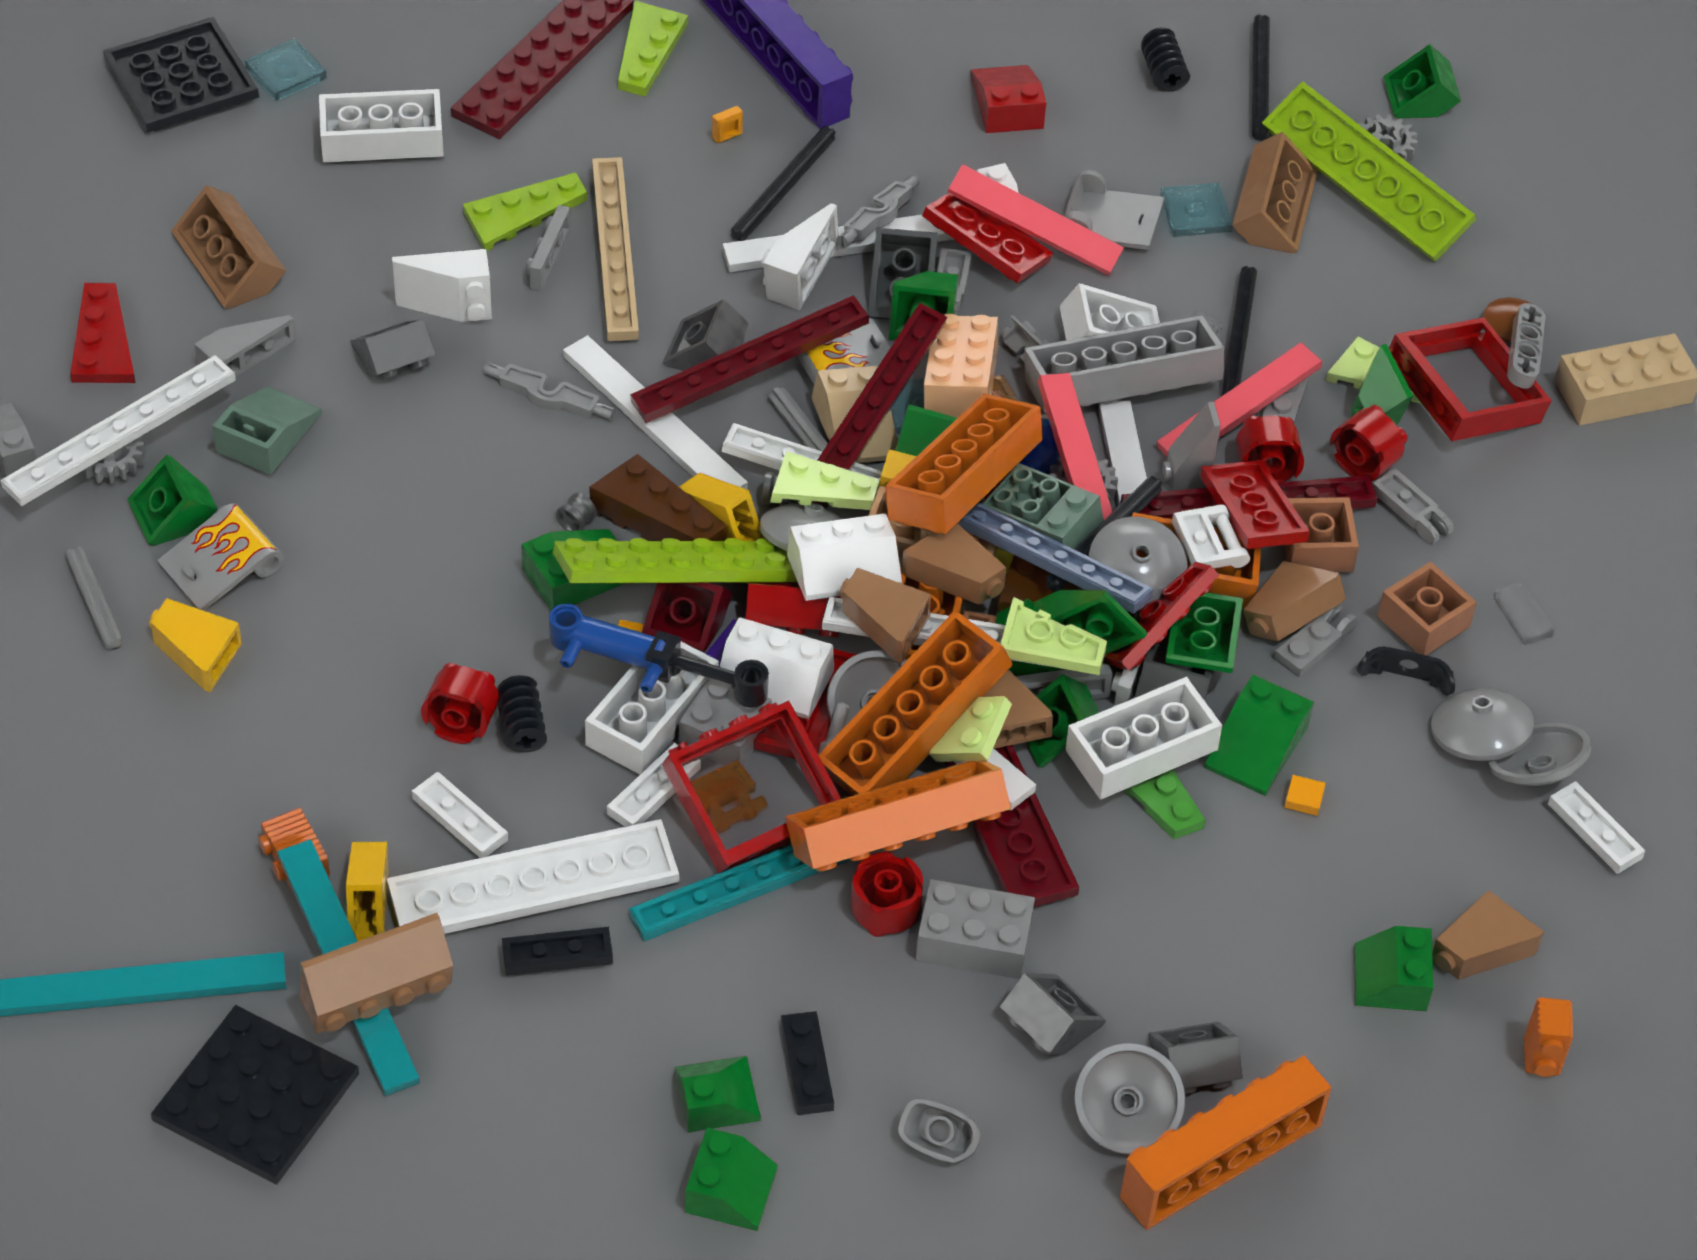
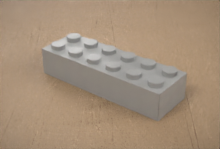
[1024,315,1224,413]

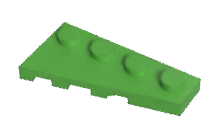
[1123,769,1206,839]

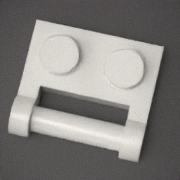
[1171,505,1250,568]

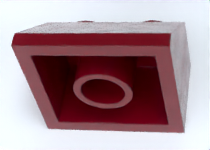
[642,582,733,652]

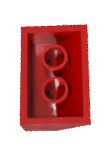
[746,582,843,637]

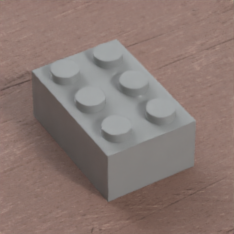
[916,879,1035,979]

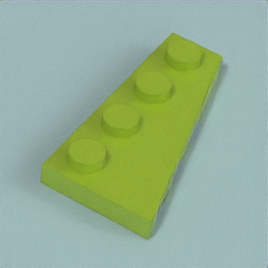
[618,1,688,97]
[463,172,587,252]

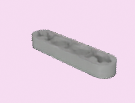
[1507,303,1546,388]

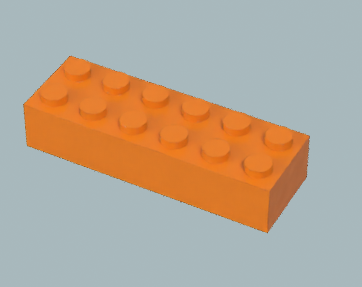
[885,393,1043,534]
[818,610,1013,796]
[785,761,1011,871]
[1120,1055,1332,1230]

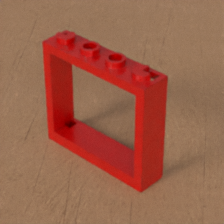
[1389,317,1552,442]
[662,700,841,873]

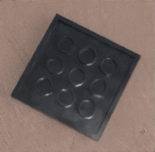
[103,17,259,133]
[151,1005,359,1185]

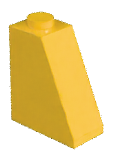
[679,472,764,541]
[149,598,242,692]
[346,842,389,941]

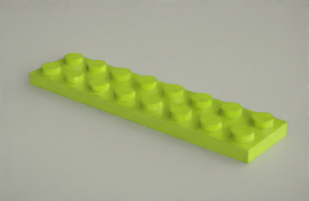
[1262,81,1477,262]
[553,538,798,583]

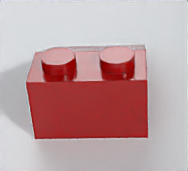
[970,65,1047,133]

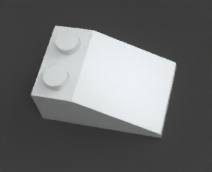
[761,203,839,311]
[392,249,492,322]
[1059,283,1160,340]

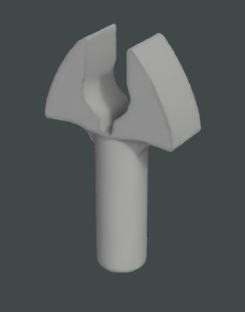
[818,703,850,755]

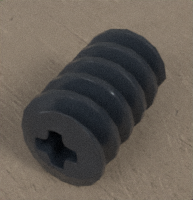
[1141,27,1190,91]
[497,675,547,752]

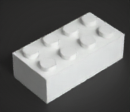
[319,89,444,162]
[585,641,719,774]
[1065,677,1222,800]

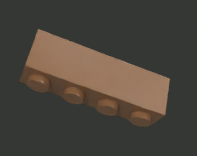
[1233,132,1318,254]
[171,185,286,309]
[299,913,453,1034]

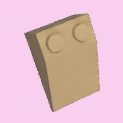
[811,366,898,463]

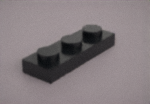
[502,926,613,976]
[781,1011,834,1115]

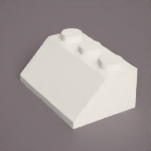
[787,514,902,601]
[720,617,834,720]

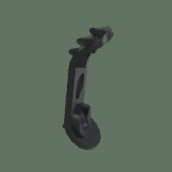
[1357,646,1456,695]

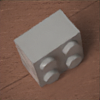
[679,678,772,772]

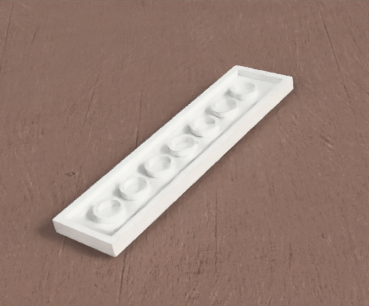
[387,819,679,934]

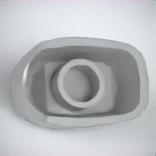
[898,1098,981,1162]

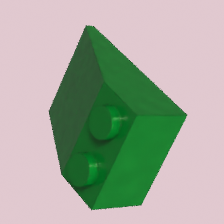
[521,529,625,610]
[1032,590,1147,655]
[1165,593,1243,673]
[1204,674,1314,796]

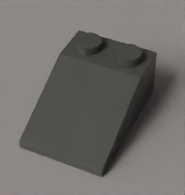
[868,228,938,320]

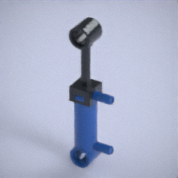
[549,604,769,708]

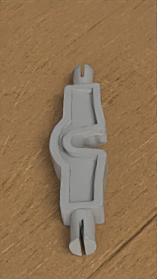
[836,174,919,248]
[483,361,616,421]

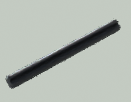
[1252,14,1270,140]
[731,126,836,241]
[1221,266,1257,397]
[1045,476,1162,592]

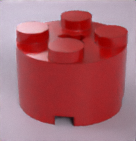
[1330,405,1408,481]
[1235,415,1304,482]
[421,663,499,744]
[851,852,923,937]

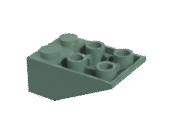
[212,386,323,475]
[983,463,1104,549]

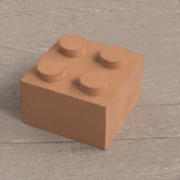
[1284,497,1359,572]
[1377,561,1477,655]

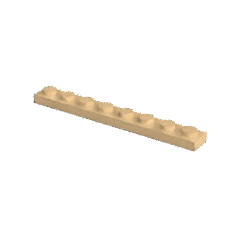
[592,157,639,341]

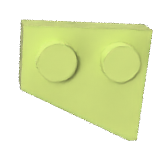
[929,696,1012,762]

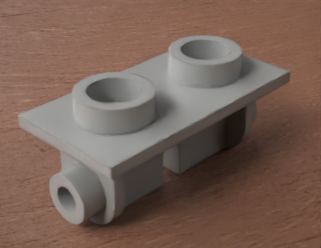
[1000,315,1050,362]

